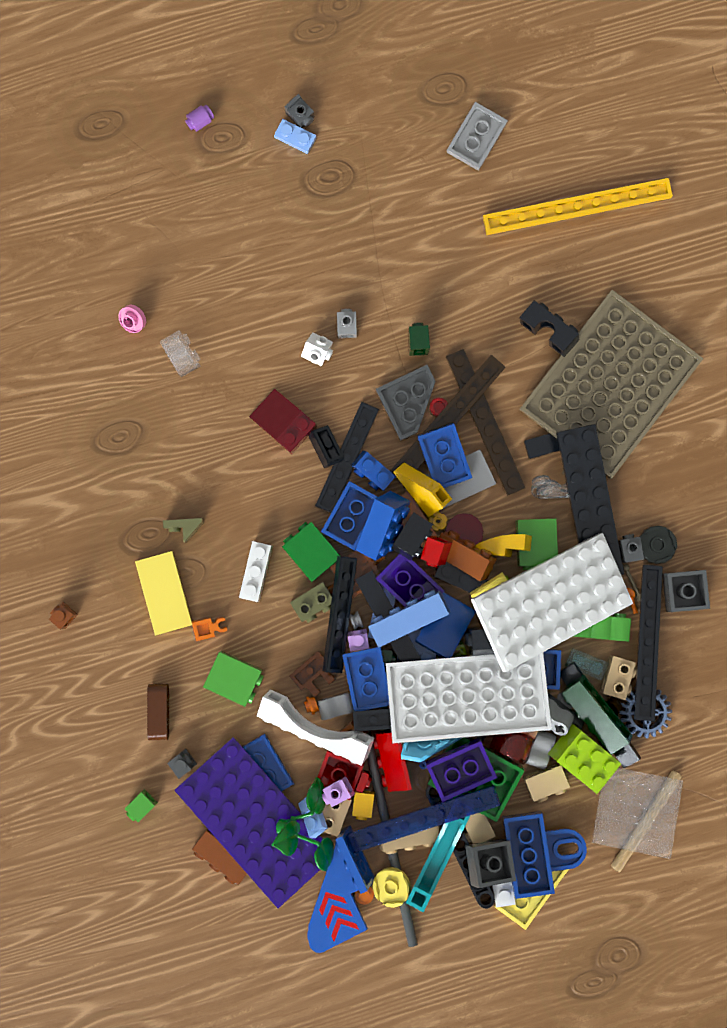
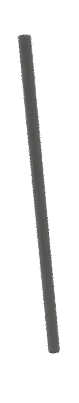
[367,730,418,947]

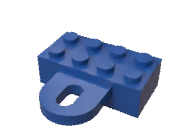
[502,811,587,899]

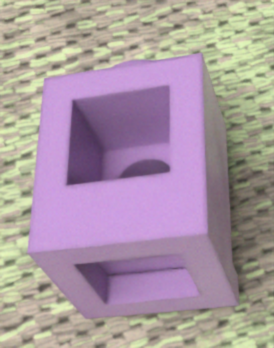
[348,629,369,652]
[322,776,355,807]

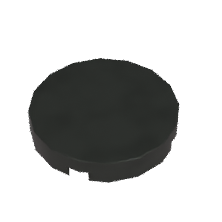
[639,526,677,564]

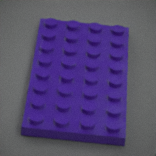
[174,737,323,908]

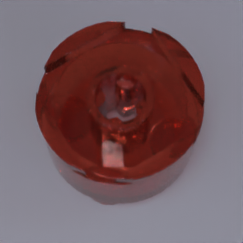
[489,733,534,765]

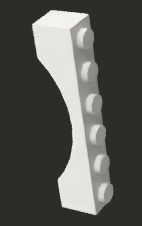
[257,689,374,766]

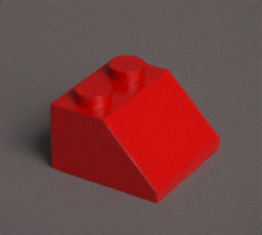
[317,750,366,800]

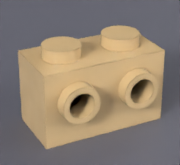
[600,655,637,700]
[322,794,352,837]

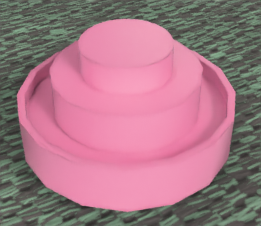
[118,305,146,333]

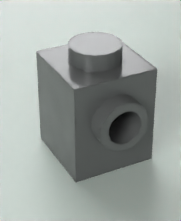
[618,534,644,563]

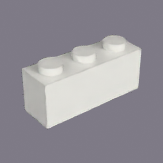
[239,541,273,602]

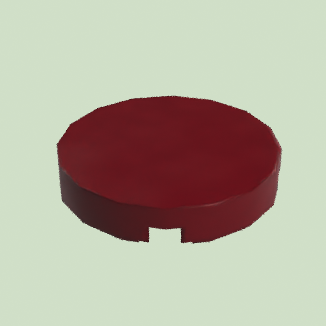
[445,513,484,544]

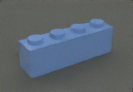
[368,590,451,648]

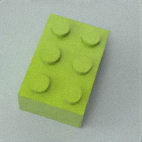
[548,724,621,794]

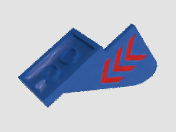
[307,825,375,953]

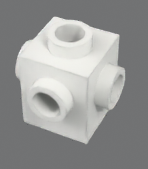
[301,332,333,366]

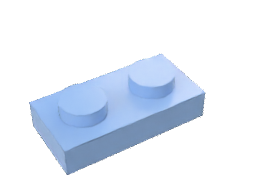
[274,119,316,154]
[298,798,328,838]

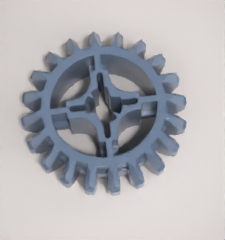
[619,687,672,738]

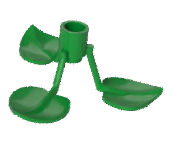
[272,777,334,871]

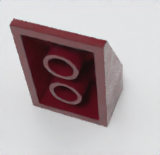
[249,389,317,455]

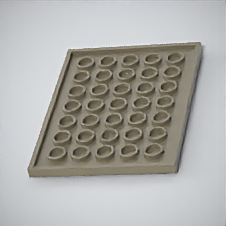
[519,290,703,479]

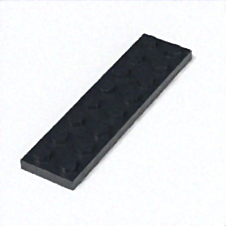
[556,424,624,575]

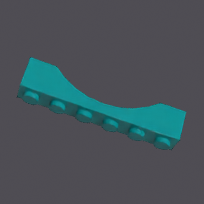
[406,794,477,913]

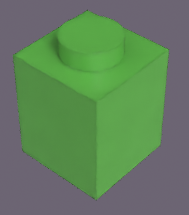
[125,789,158,822]

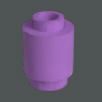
[185,105,214,132]

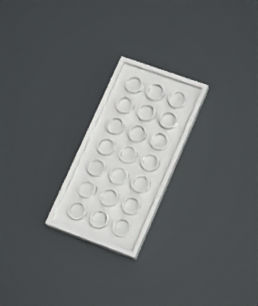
[471,533,633,672]
[386,653,552,743]

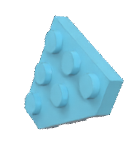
[401,737,464,762]

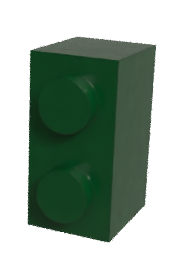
[408,323,430,356]

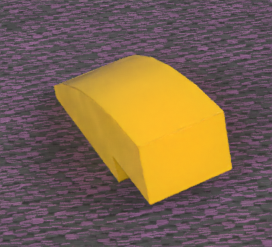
[475,534,532,557]

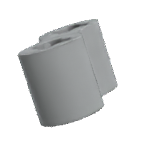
[316,692,354,720]
[548,698,574,736]
[525,731,556,770]

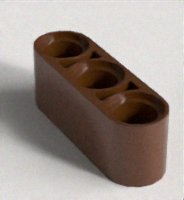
[147,684,169,740]

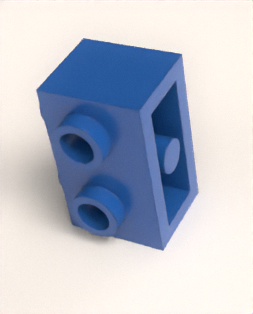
[351,451,396,491]

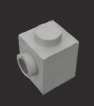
[337,309,357,338]

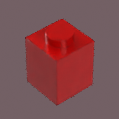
[420,536,452,567]

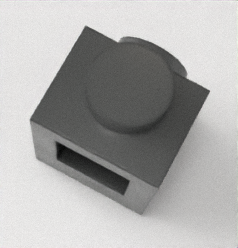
[284,94,315,128]
[167,749,197,779]

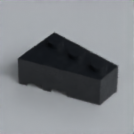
[464,627,495,656]

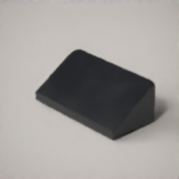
[309,425,344,469]

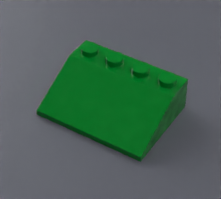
[428,737,525,822]

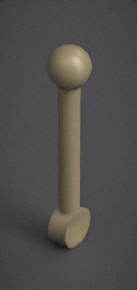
[623,564,641,601]

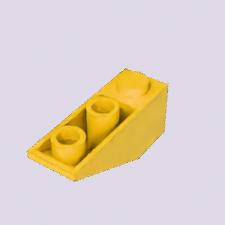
[393,463,452,518]

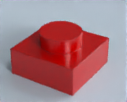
[355,769,372,793]

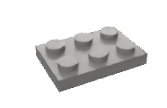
[446,102,508,171]

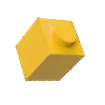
[352,790,374,820]

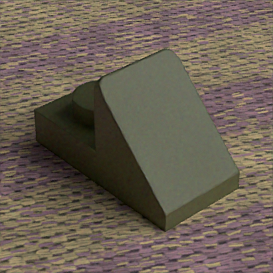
[163,518,204,543]

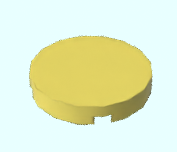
[373,867,411,908]

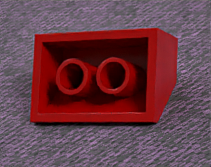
[373,729,412,792]

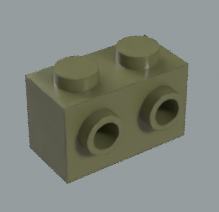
[290,582,332,623]

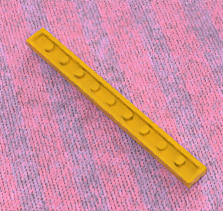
[483,178,673,235]

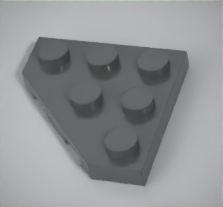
[376,365,436,441]

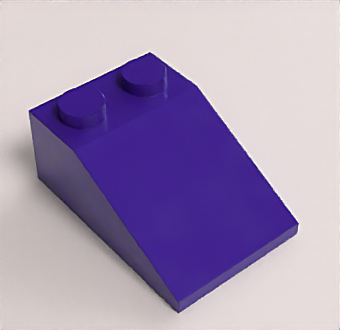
[376,554,444,607]

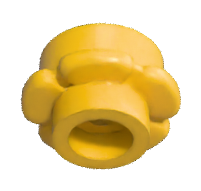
[428,512,447,531]

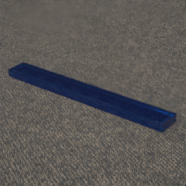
[347,785,501,853]

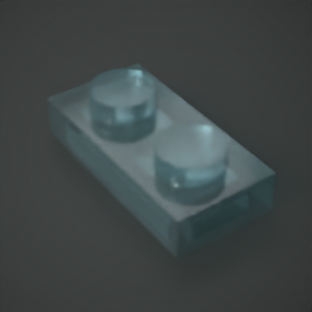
[565,648,609,681]

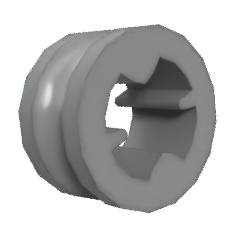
[350,611,364,630]

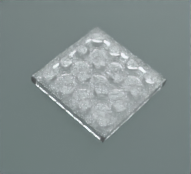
[592,768,683,859]

